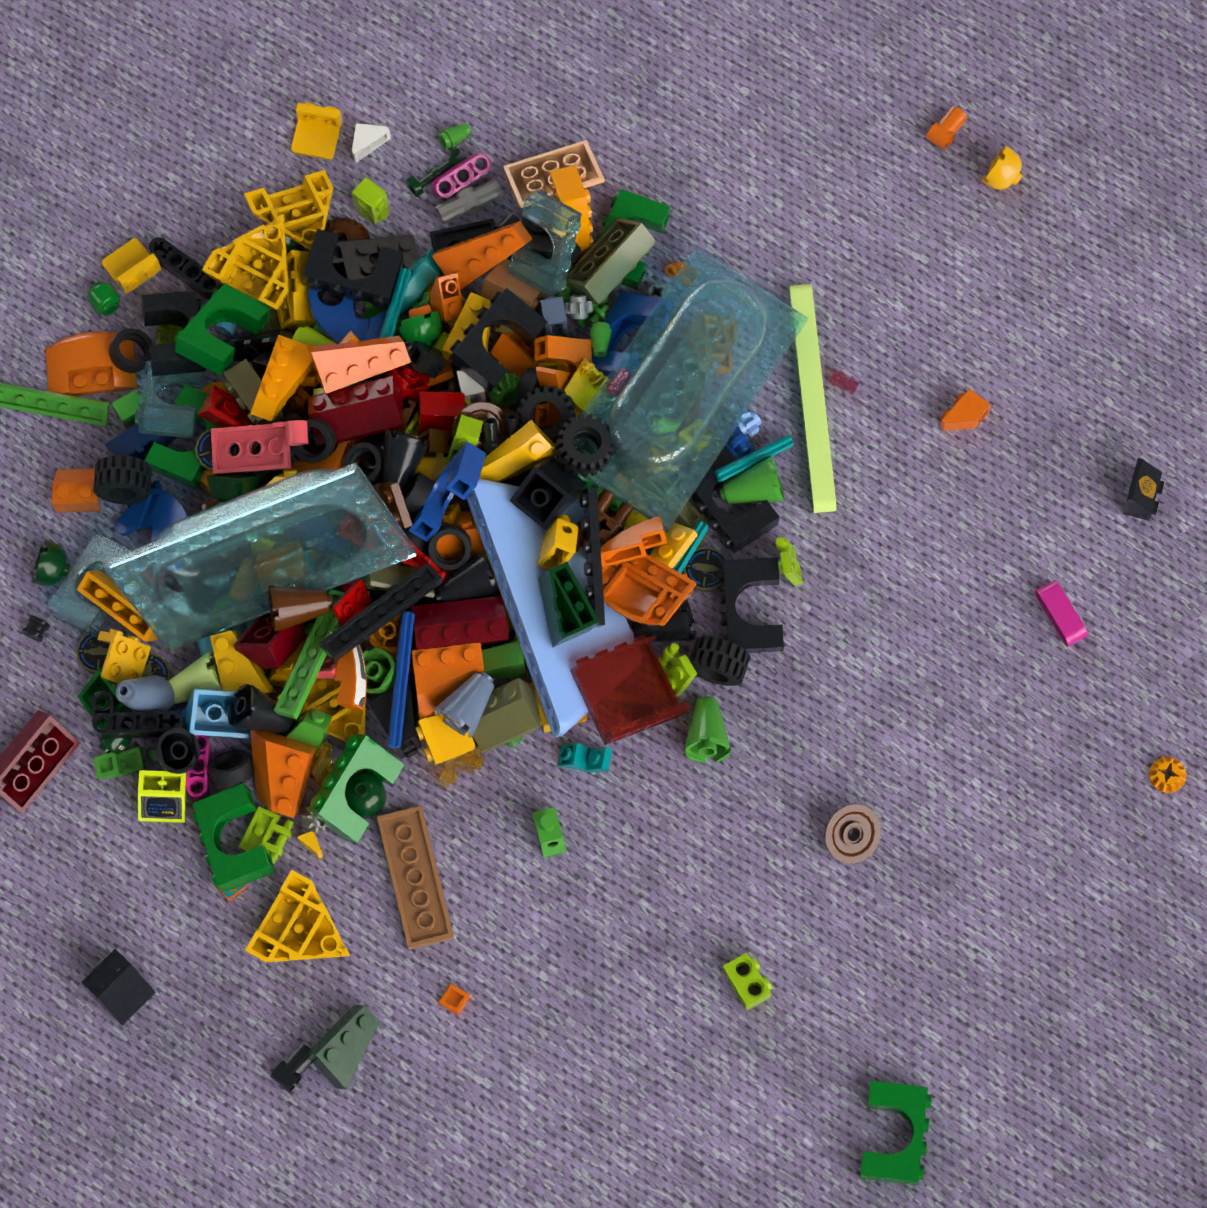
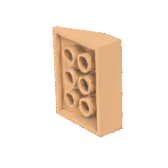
[503,140,605,208]

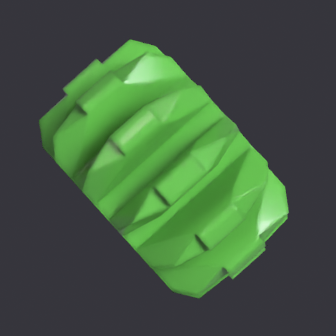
[488,371,521,408]

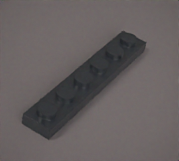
[579,487,605,628]
[319,563,443,662]

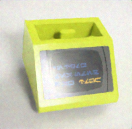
[138,770,187,823]

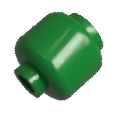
[87,282,120,316]

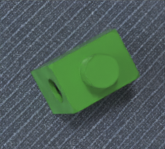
[532,807,566,858]

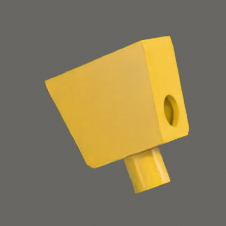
[537,515,578,570]

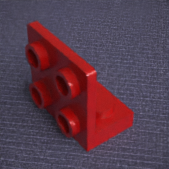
[332,575,372,627]

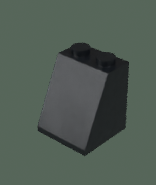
[509,455,587,530]
[368,680,422,759]
[81,949,156,1026]

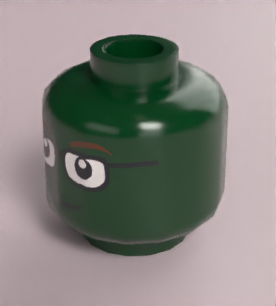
[98,723,132,754]

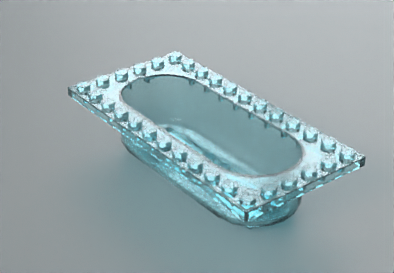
[553,246,808,531]
[103,463,417,651]

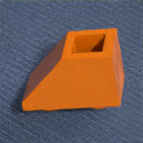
[429,272,463,321]
[940,388,991,431]

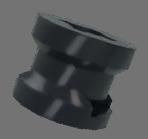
[21,615,50,642]

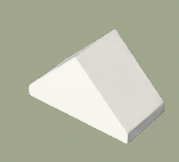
[352,123,391,163]

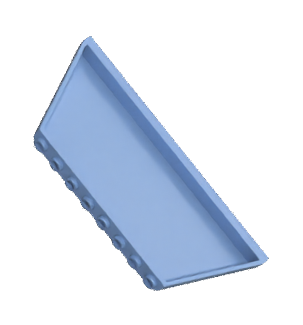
[467,478,642,738]

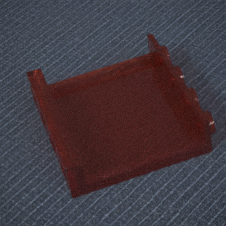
[570,635,690,745]

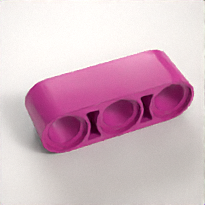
[431,154,491,197]
[1035,580,1088,647]
[186,735,212,801]

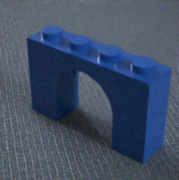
[591,291,672,385]
[408,441,486,543]

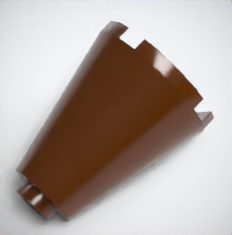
[268,585,333,631]

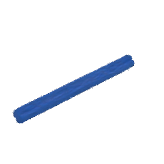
[387,612,415,749]

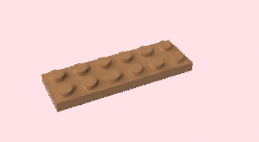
[377,805,454,950]

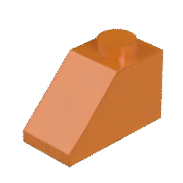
[536,366,574,390]

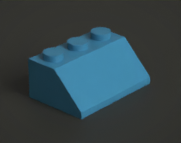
[184,688,251,739]

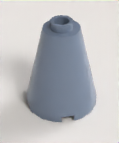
[434,672,494,738]
[116,675,174,721]

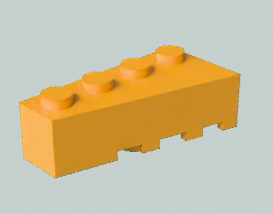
[550,165,594,261]
[250,335,315,422]

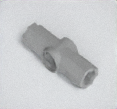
[436,179,503,225]

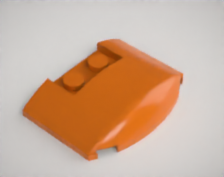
[46,331,138,396]
[602,554,696,626]

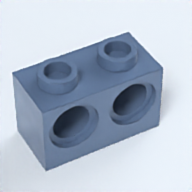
[540,296,569,338]

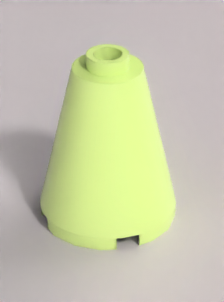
[167,652,222,704]

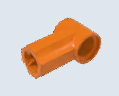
[926,106,968,151]

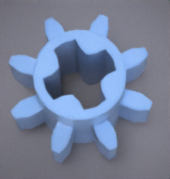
[734,408,762,438]

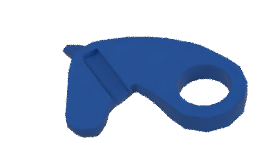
[308,289,397,344]
[114,480,195,571]

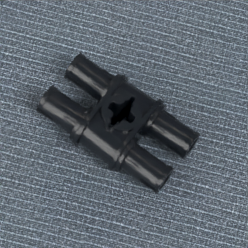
[482,413,524,483]

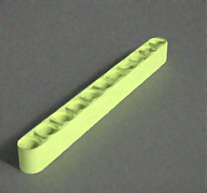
[789,284,836,513]

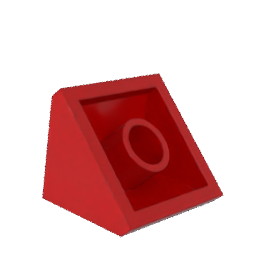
[198,385,250,428]
[417,391,465,435]

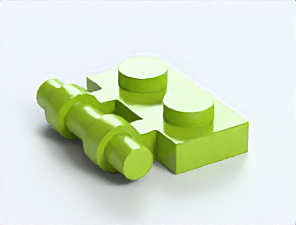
[776,537,803,586]
[655,643,697,698]
[239,806,295,865]

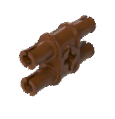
[575,489,633,552]

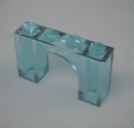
[508,190,582,296]
[135,361,205,438]
[46,533,145,637]

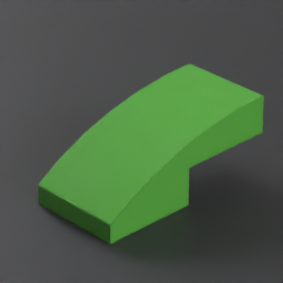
[94,747,147,780]

